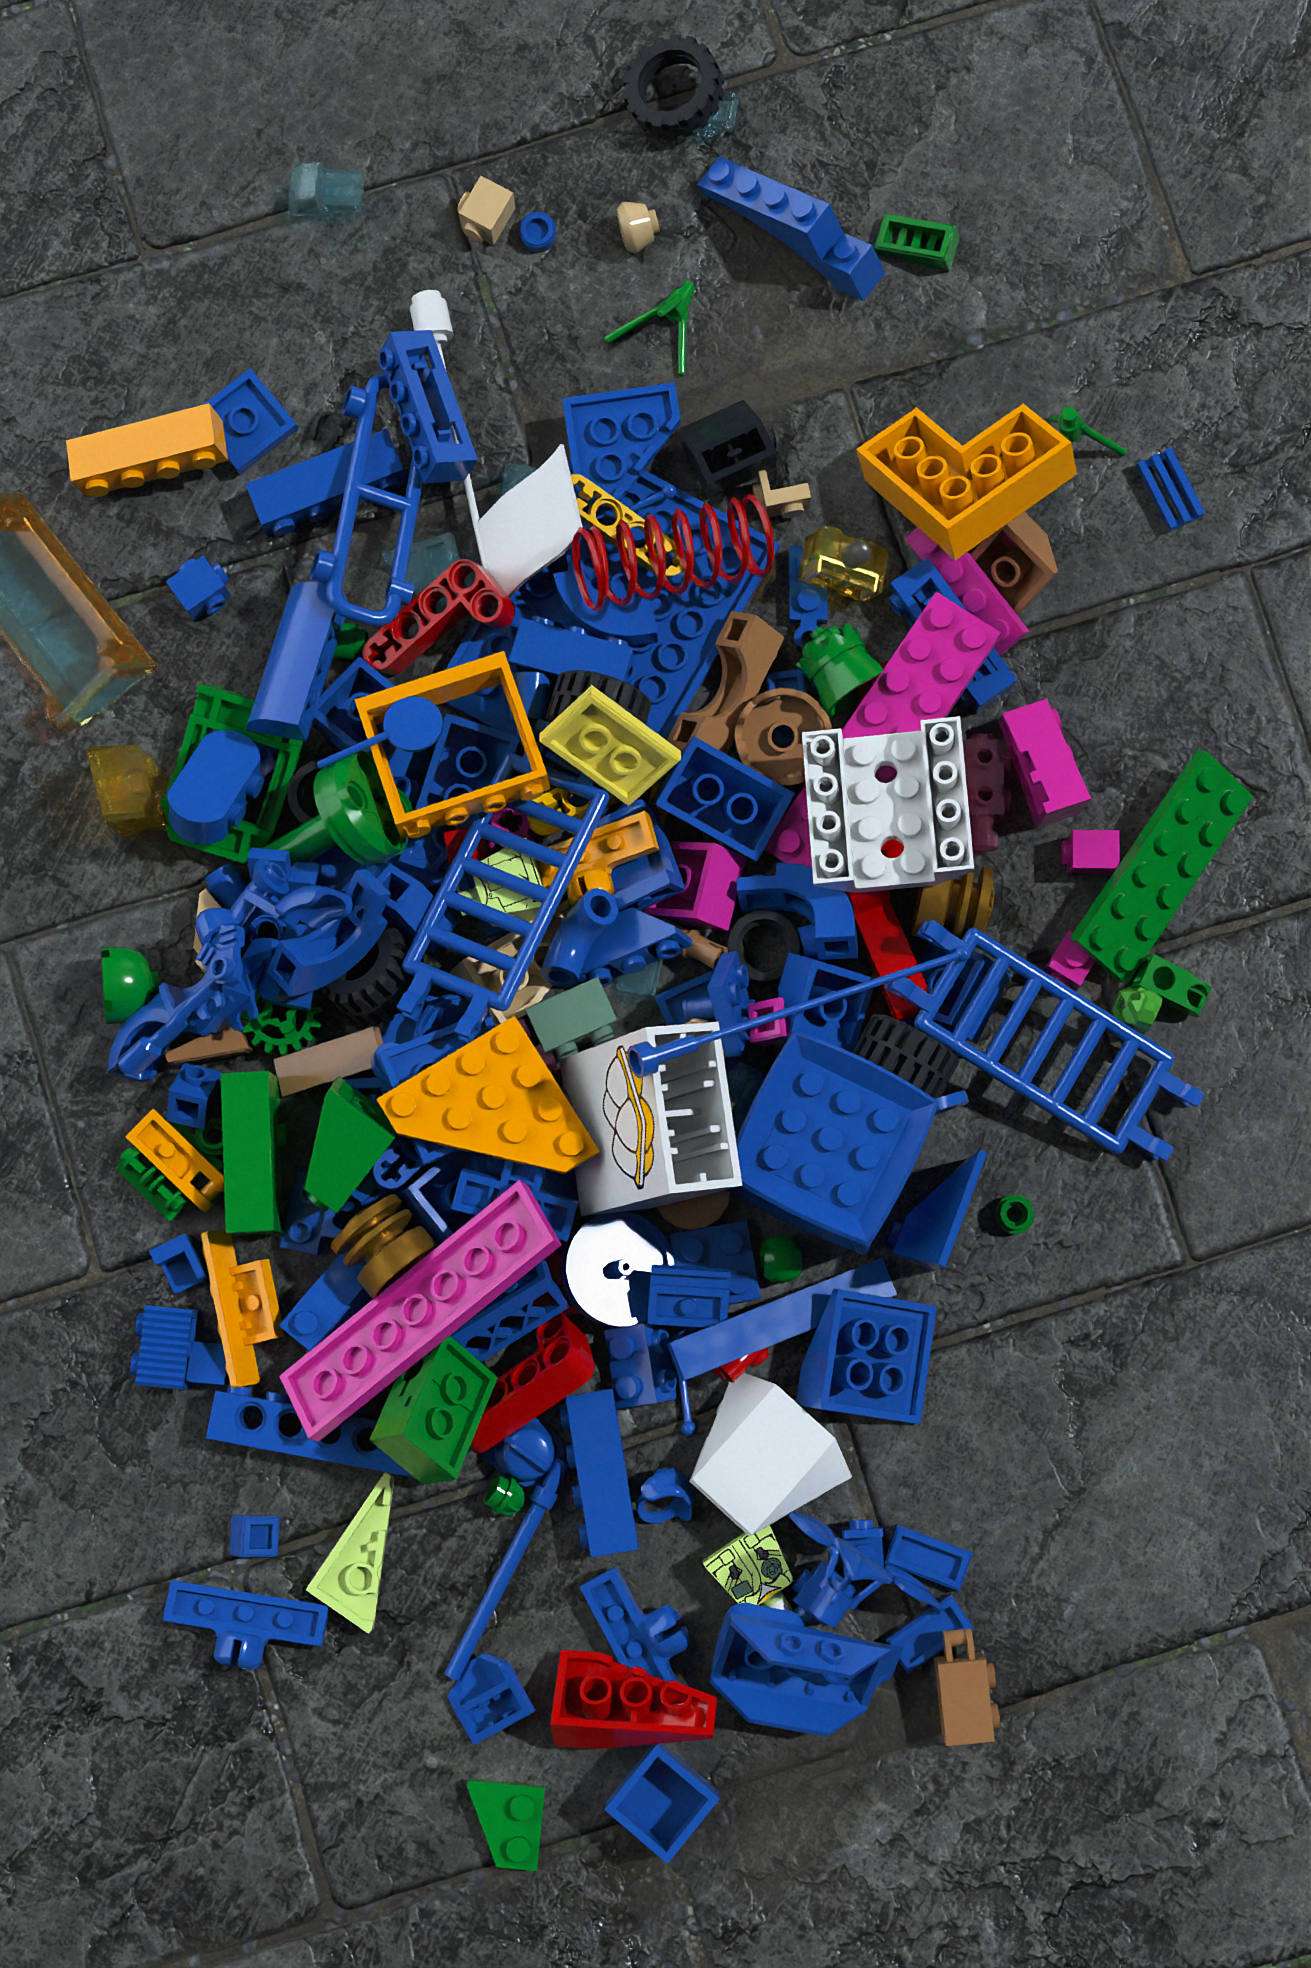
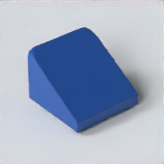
[185,1342,229,1385]
[230,1515,280,1557]

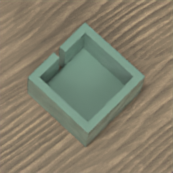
[525,977,619,1063]

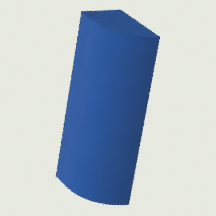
[246,582,348,742]

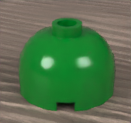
[101,947,160,1024]

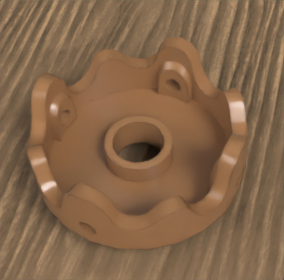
[734,688,832,785]

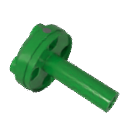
[262,750,413,866]

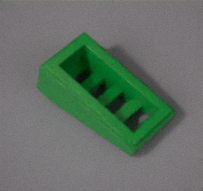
[874,214,959,271]

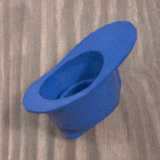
[480,1418,564,1487]

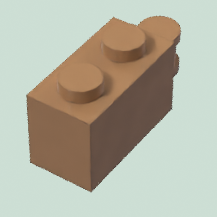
[934,1628,1000,1746]

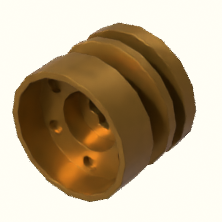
[911,866,995,948]
[331,1194,438,1299]

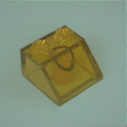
[85,744,165,837]

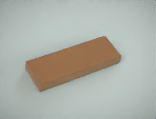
[273,1027,383,1097]

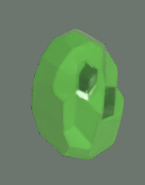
[1110,987,1163,1035]

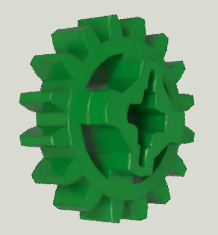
[241,989,325,1056]

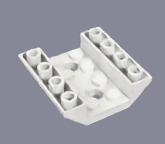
[802,716,974,893]

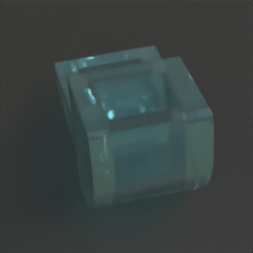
[289,162,365,217]

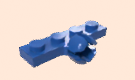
[580,1566,690,1682]
[162,1580,330,1670]

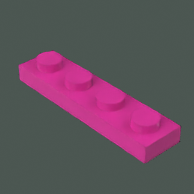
[905,527,1030,656]

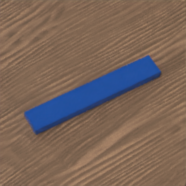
[667,1258,897,1381]

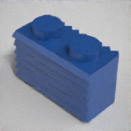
[130,1305,198,1390]

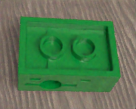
[370,1336,498,1485]

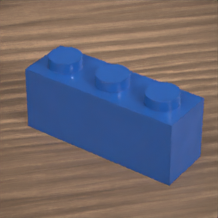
[509,616,634,683]

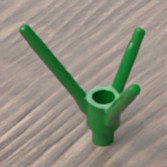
[604,281,696,376]
[1049,407,1127,456]

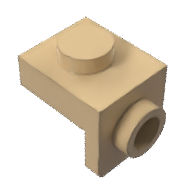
[752,470,811,518]

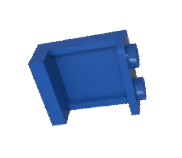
[595,799,686,913]

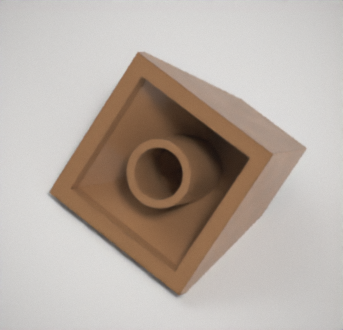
[970,511,1058,616]

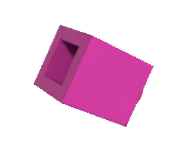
[1061,830,1120,875]

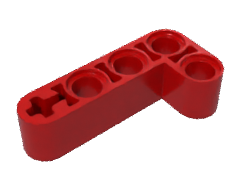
[362,559,515,676]
[844,890,930,1022]
[469,1312,595,1453]

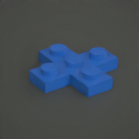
[451,1161,579,1241]

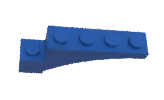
[697,157,885,301]

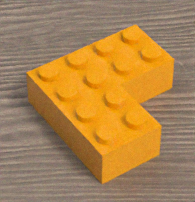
[856,403,1077,560]

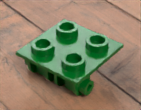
[115,1115,224,1222]

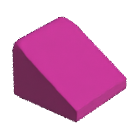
[748,997,787,1046]

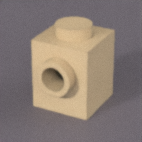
[457,176,515,245]

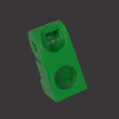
[1129,954,1212,1017]

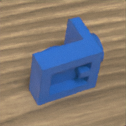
[840,1519,884,1578]

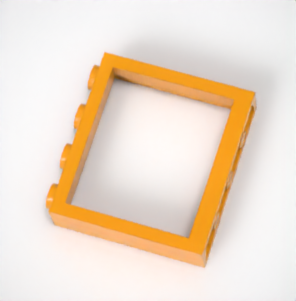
[355,651,550,838]

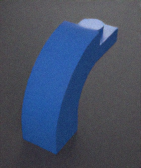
[553,546,658,646]
[737,863,858,960]
[267,869,391,997]

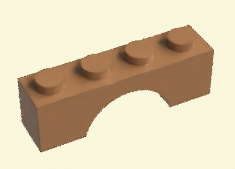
[667,611,785,754]

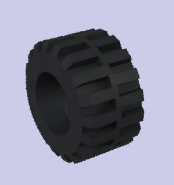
[545,670,652,725]
[321,921,425,1027]
[852,1014,959,1098]

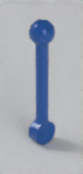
[603,484,676,526]
[672,1359,697,1437]

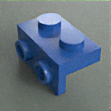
[604,1323,677,1409]

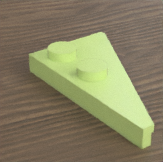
[306,1472,395,1634]

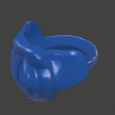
[636,1467,695,1523]

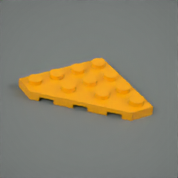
[376,1015,600,1174]

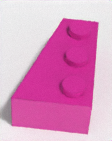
[998,699,1091,829]

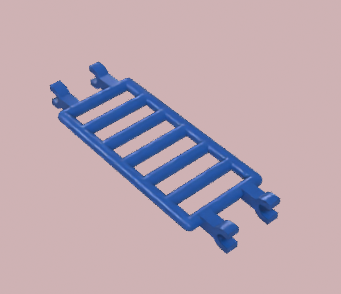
[397,719,610,1044]
[884,920,1205,1161]

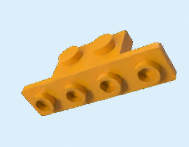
[201,1229,285,1388]

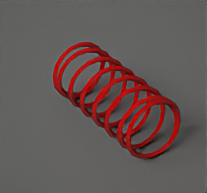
[572,494,774,612]

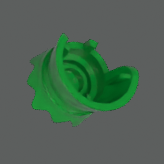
[795,623,883,719]

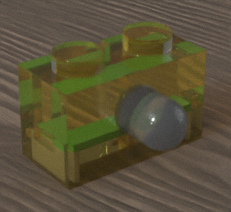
[797,526,889,603]

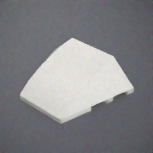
[689,1373,852,1537]

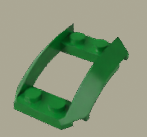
[160,684,303,863]

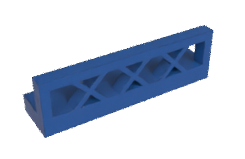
[450,1260,571,1362]

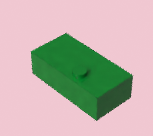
[221,1071,289,1237]

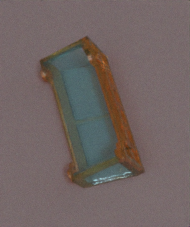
[0,493,158,730]

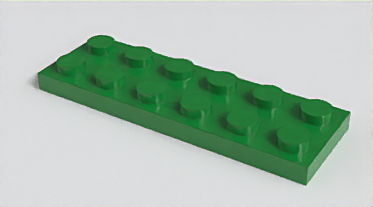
[1069,750,1254,984]

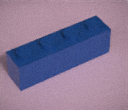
[245,429,407,536]
[559,1388,639,1557]

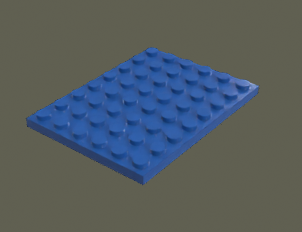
[443,457,781,802]

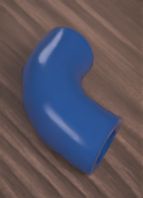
[541,888,618,988]

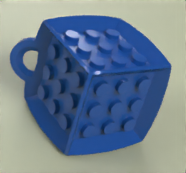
[729,1031,969,1255]

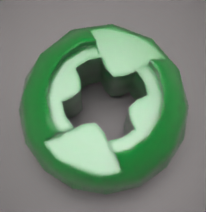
[760,1233,802,1284]

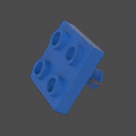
[683,951,756,1058]

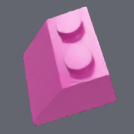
[644,841,746,931]

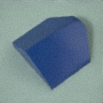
[447,1652,536,1746]

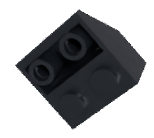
[675,400,777,499]

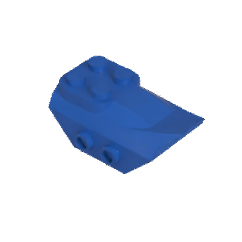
[710,1602,904,1737]

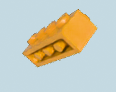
[66,403,228,497]

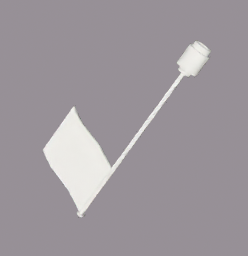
[410,290,583,616]

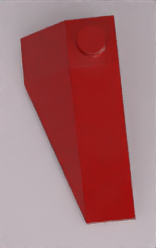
[550,1650,717,1749]

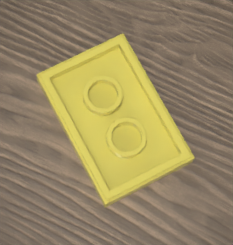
[539,685,681,806]

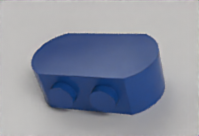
[167,730,264,844]

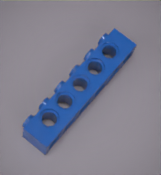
[206,1384,413,1477]

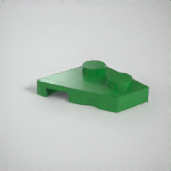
[467,1778,546,1871]

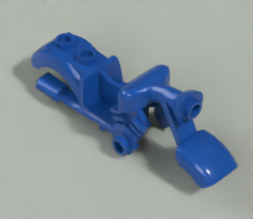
[107,859,353,1081]

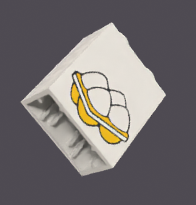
[560,1022,742,1216]

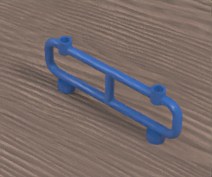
[310,373,423,627]

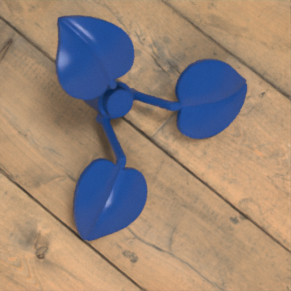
[785,1511,943,1627]

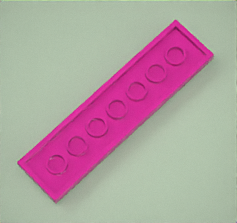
[764,592,1001,868]
[279,1180,562,1442]

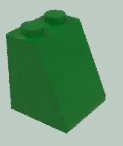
[304,1076,397,1213]

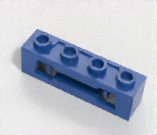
[378,330,478,484]
[887,557,1017,715]

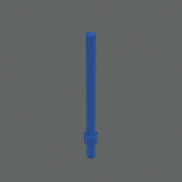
[444,1457,569,1681]

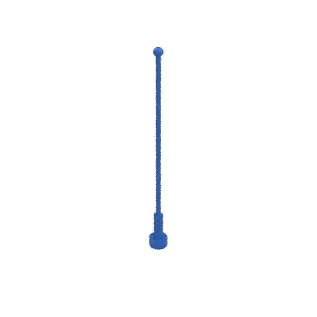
[627,946,971,1078]

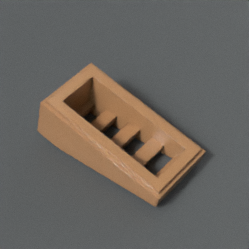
[165,1024,254,1066]

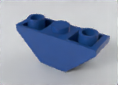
[340,863,457,953]
[579,907,693,987]

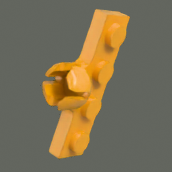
[536,811,659,905]

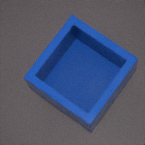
[604,1743,720,1864]

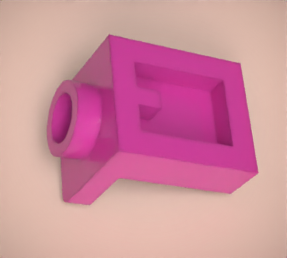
[1043,930,1095,992]

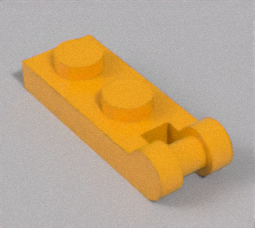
[125,1109,224,1213]

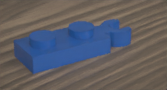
[789,546,828,649]

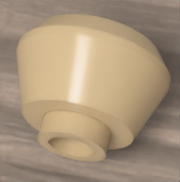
[616,202,660,254]

